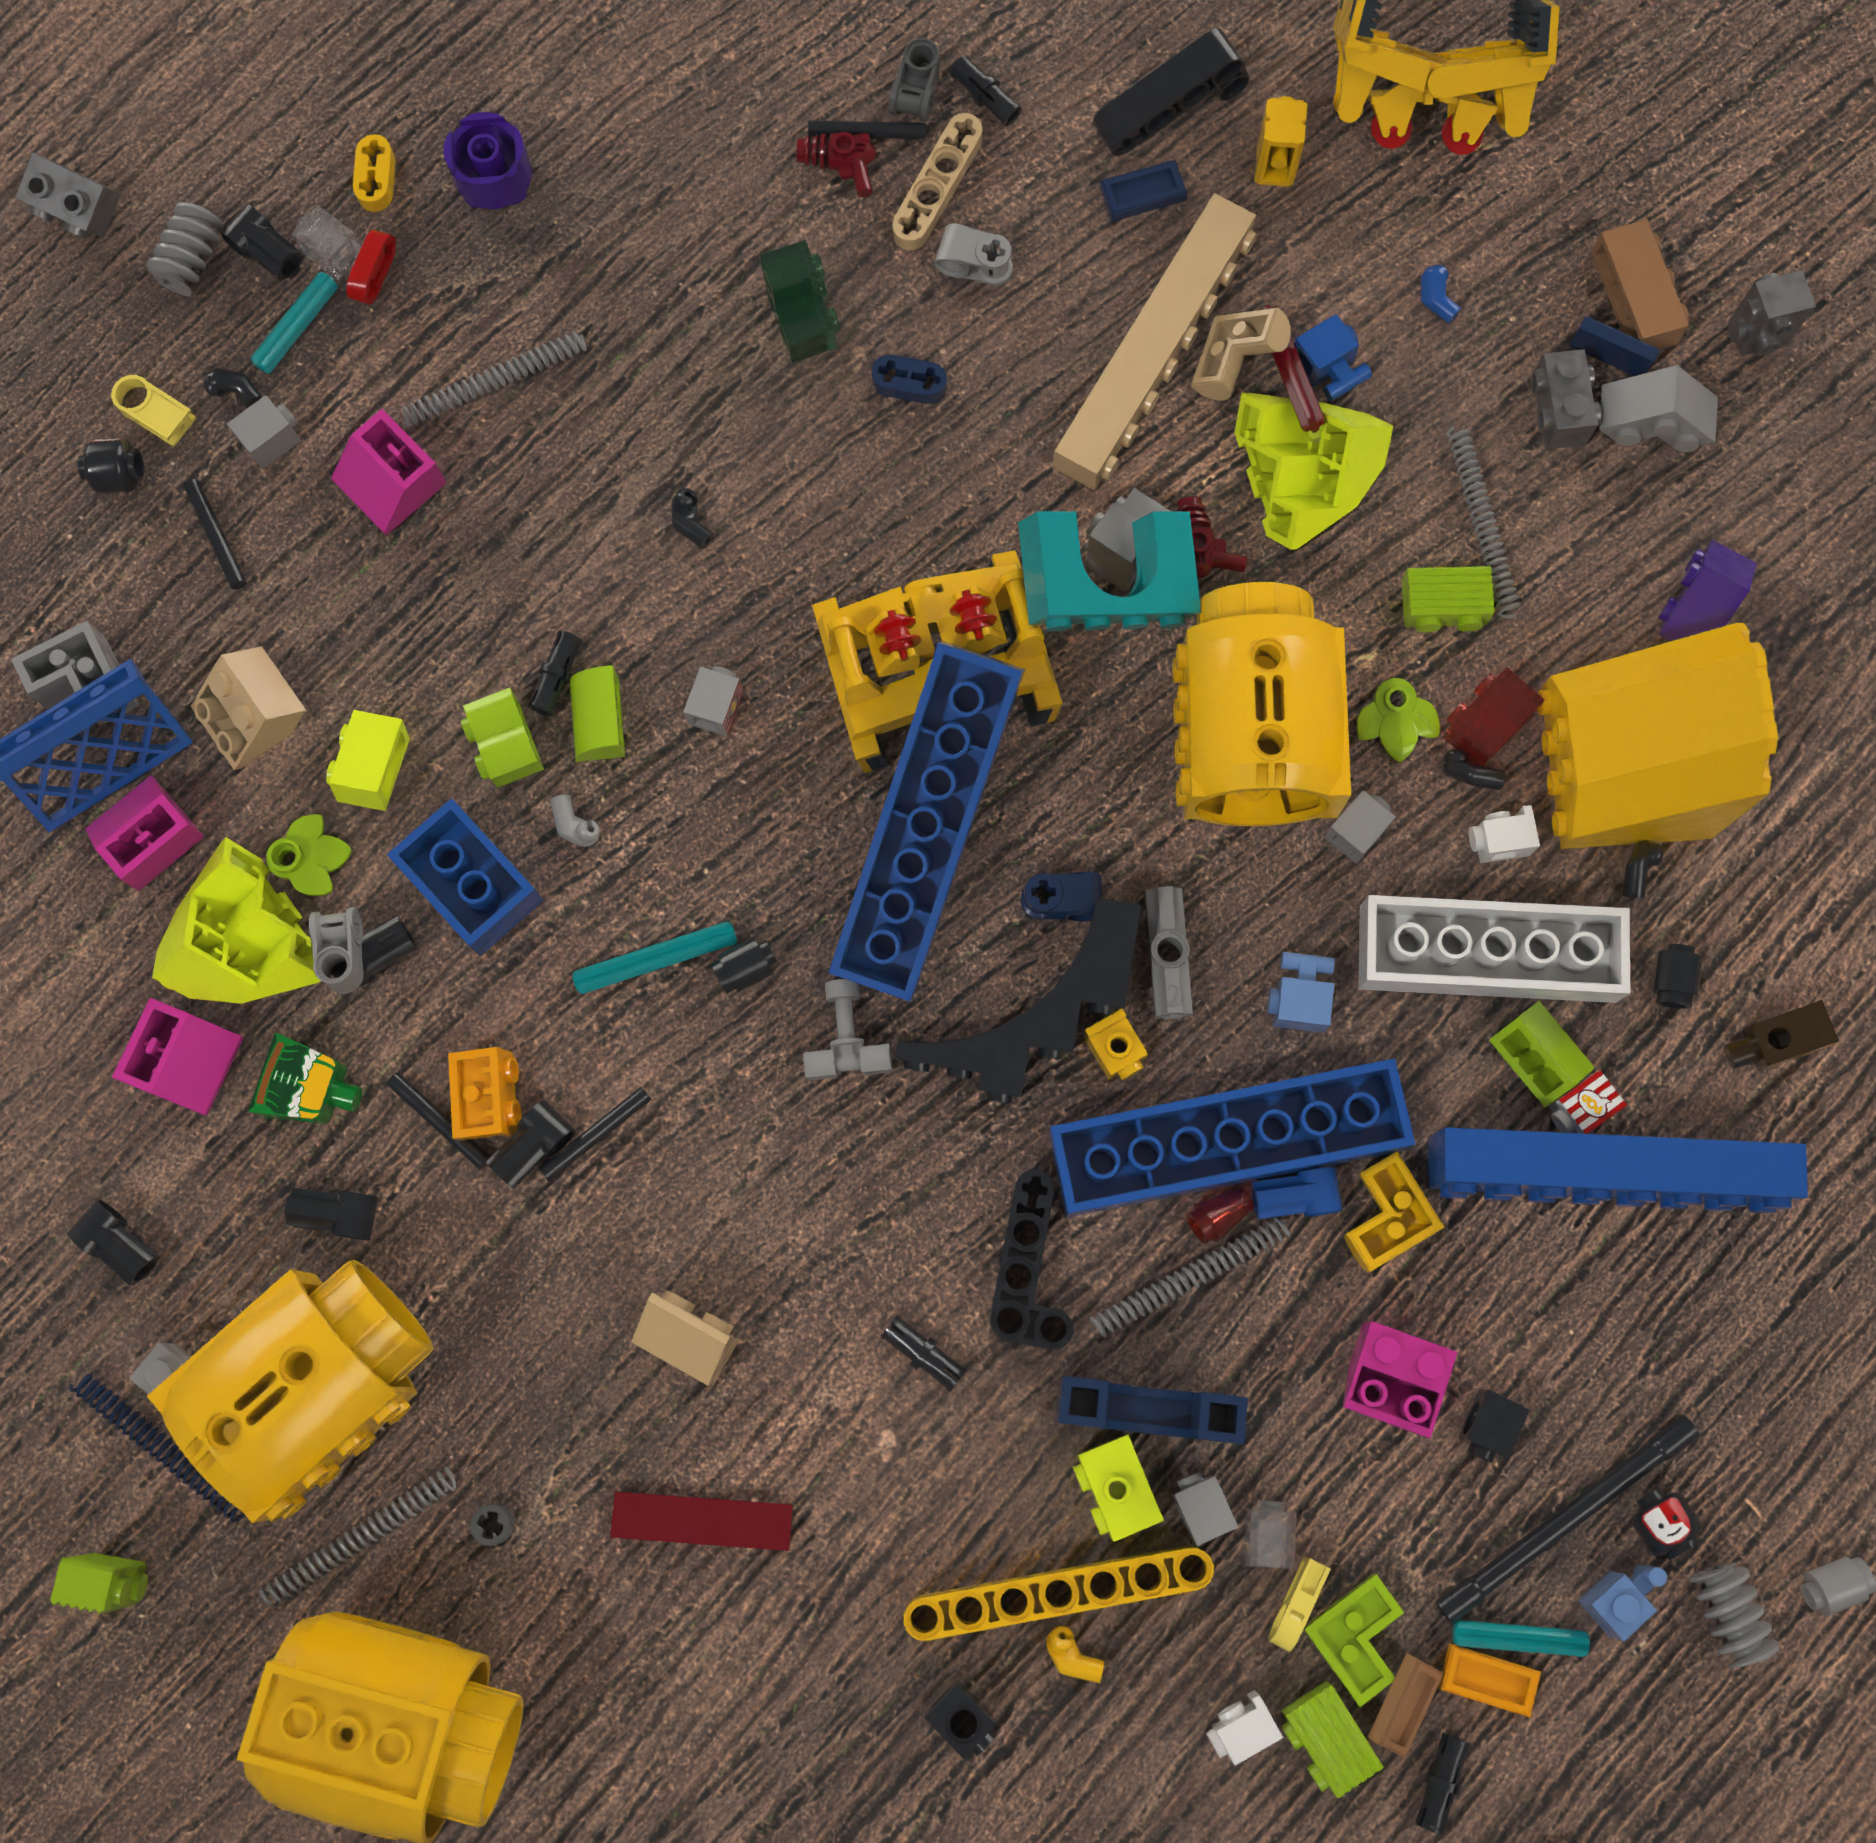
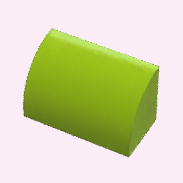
[570,665,625,762]
[1489,1001,1595,1108]

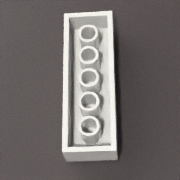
[1358,895,1630,1003]

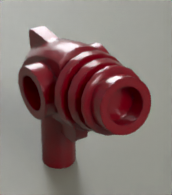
[796,132,877,198]
[1176,496,1247,579]

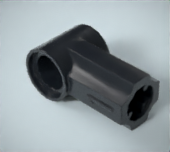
[220,204,304,281]
[331,916,418,987]
[486,1100,576,1189]
[284,1188,379,1241]
[67,1199,160,1286]

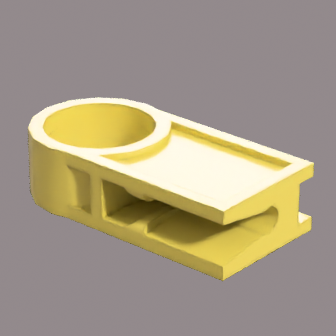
[111,375,197,447]
[1268,1556,1331,1652]

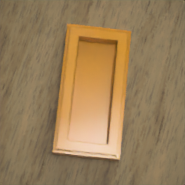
[1438,1643,1541,1717]

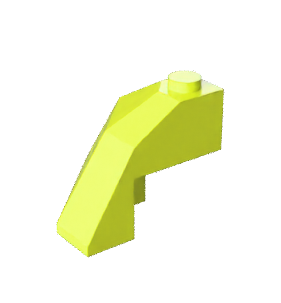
[1234,393,1393,550]
[152,837,320,1004]

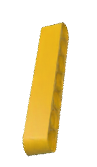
[904,1546,1214,1641]

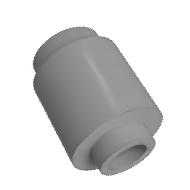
[1801,1557,1876,1617]

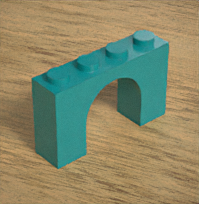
[1018,511,1201,631]

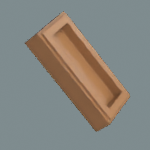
[1367,1653,1444,1758]

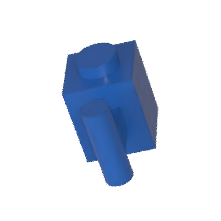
[1294,314,1372,402]

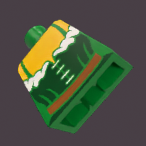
[248,1033,362,1124]

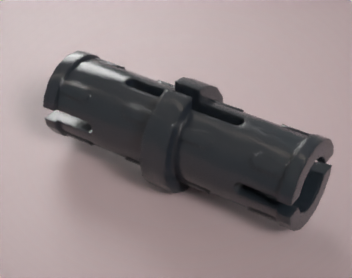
[950,55,1022,127]
[527,630,583,716]
[880,1315,967,1392]
[1415,1732,1471,1835]

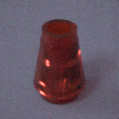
[1186,1187,1254,1244]

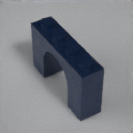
[1055,1376,1248,1444]

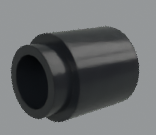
[711,936,777,994]
[1653,944,1703,1009]

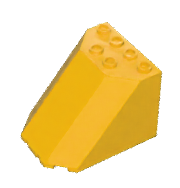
[1536,623,1778,849]

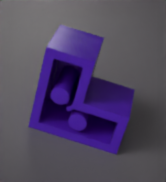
[1658,540,1757,642]

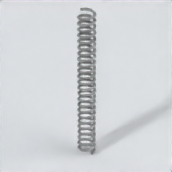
[401,331,587,429]
[1446,426,1521,618]
[1088,1217,1290,1338]
[259,1466,456,1608]

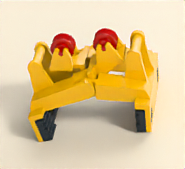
[1333,0,1560,155]
[812,550,1063,773]

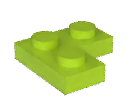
[1303,1573,1404,1707]

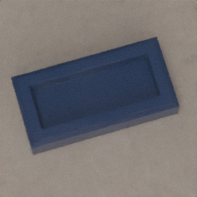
[1099,160,1188,222]
[1569,316,1660,376]

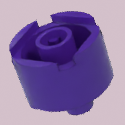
[443,112,532,209]

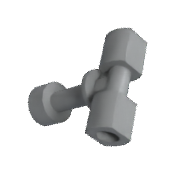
[804,979,893,1081]

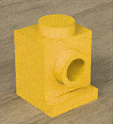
[1083,1009,1148,1081]

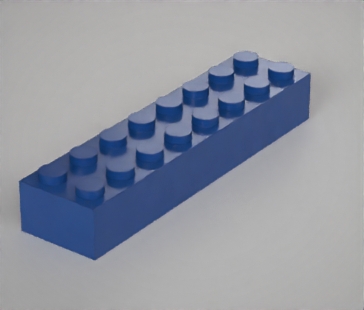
[829,641,1025,1001]
[1049,1058,1416,1218]
[1427,1127,1808,1213]

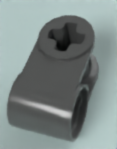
[888,38,940,122]

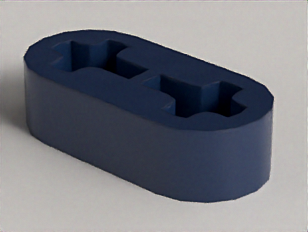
[872,355,947,404]

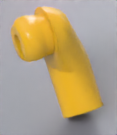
[1046,1626,1104,1684]

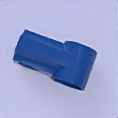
[1251,1167,1343,1220]

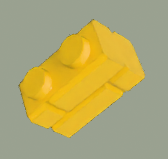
[1254,96,1307,187]

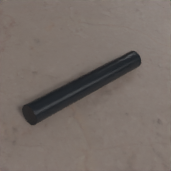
[808,120,926,139]
[183,479,247,590]
[386,1072,491,1170]
[539,1087,652,1182]

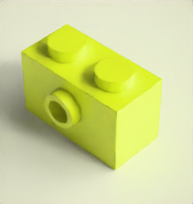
[326,710,410,811]
[1073,1434,1164,1542]

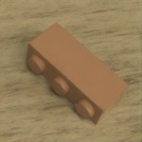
[1591,219,1689,350]

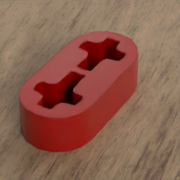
[347,229,396,305]

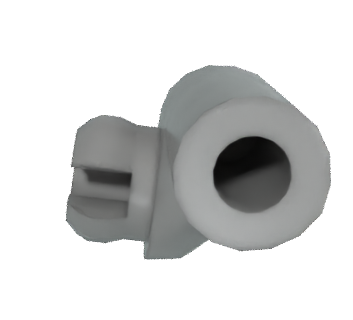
[550,794,600,847]

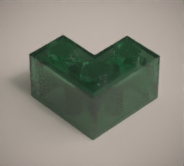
[759,240,841,363]

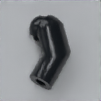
[203,368,262,408]
[671,488,714,549]
[1442,750,1506,790]
[1622,840,1663,898]

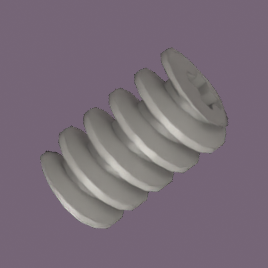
[146,202,225,297]
[1689,1562,1779,1668]

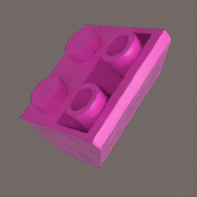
[331,409,447,536]
[85,775,205,891]
[112,998,244,1116]
[1343,1321,1457,1439]

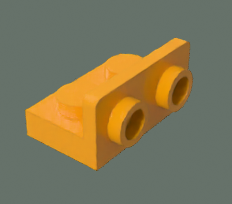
[448,1047,522,1141]

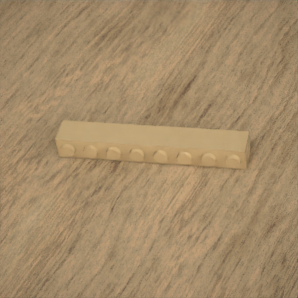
[1053,193,1257,490]

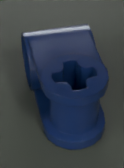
[1020,872,1102,922]

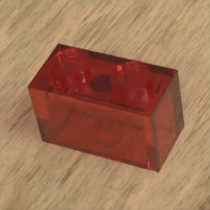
[1443,667,1545,766]

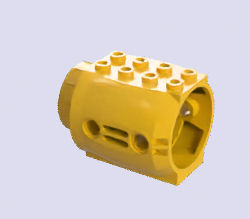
[1172,582,1351,826]
[147,1260,433,1523]
[236,1611,524,1843]

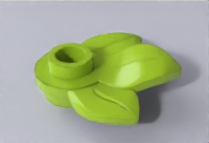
[1356,678,1440,762]
[266,814,352,896]

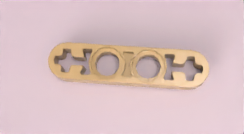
[892,113,983,251]

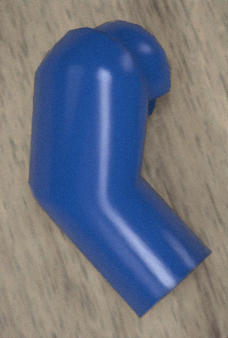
[1420,265,1462,324]

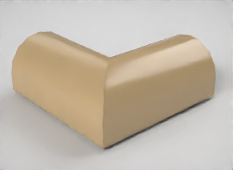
[1191,308,1291,401]

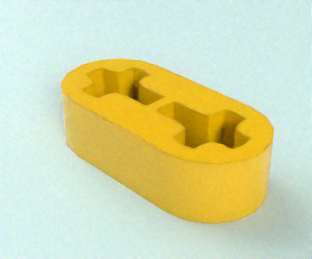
[353,134,396,212]

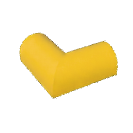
[1344,1151,1445,1273]

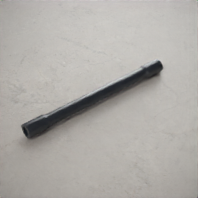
[1435,1415,1700,1624]

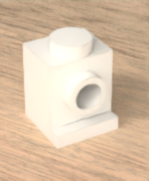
[1469,805,1540,863]
[1206,1690,1283,1766]

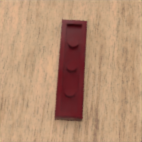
[610,1491,794,1551]

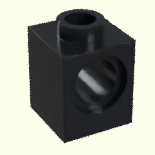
[1458,1389,1530,1463]
[924,1679,996,1759]

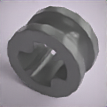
[470,1504,515,1546]

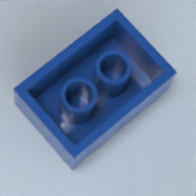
[386,798,544,957]

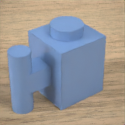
[1267,952,1335,1033]
[1578,1564,1667,1642]

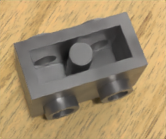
[15,152,121,239]
[1728,270,1816,356]
[1531,349,1601,450]

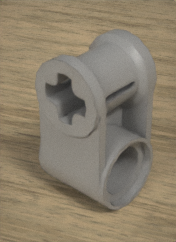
[934,223,1013,286]
[309,907,364,994]

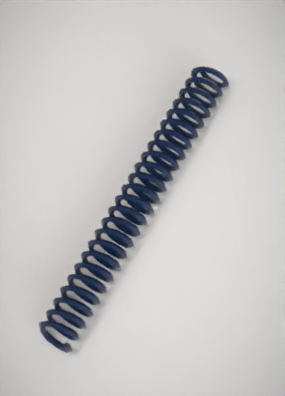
[69,1373,245,1523]

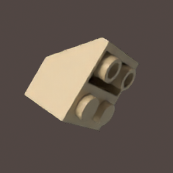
[190,646,306,770]
[631,1290,739,1387]

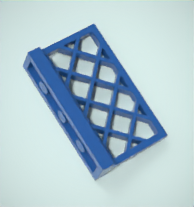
[0,658,193,832]

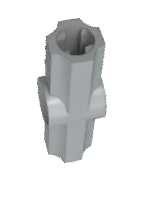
[1145,886,1193,1020]

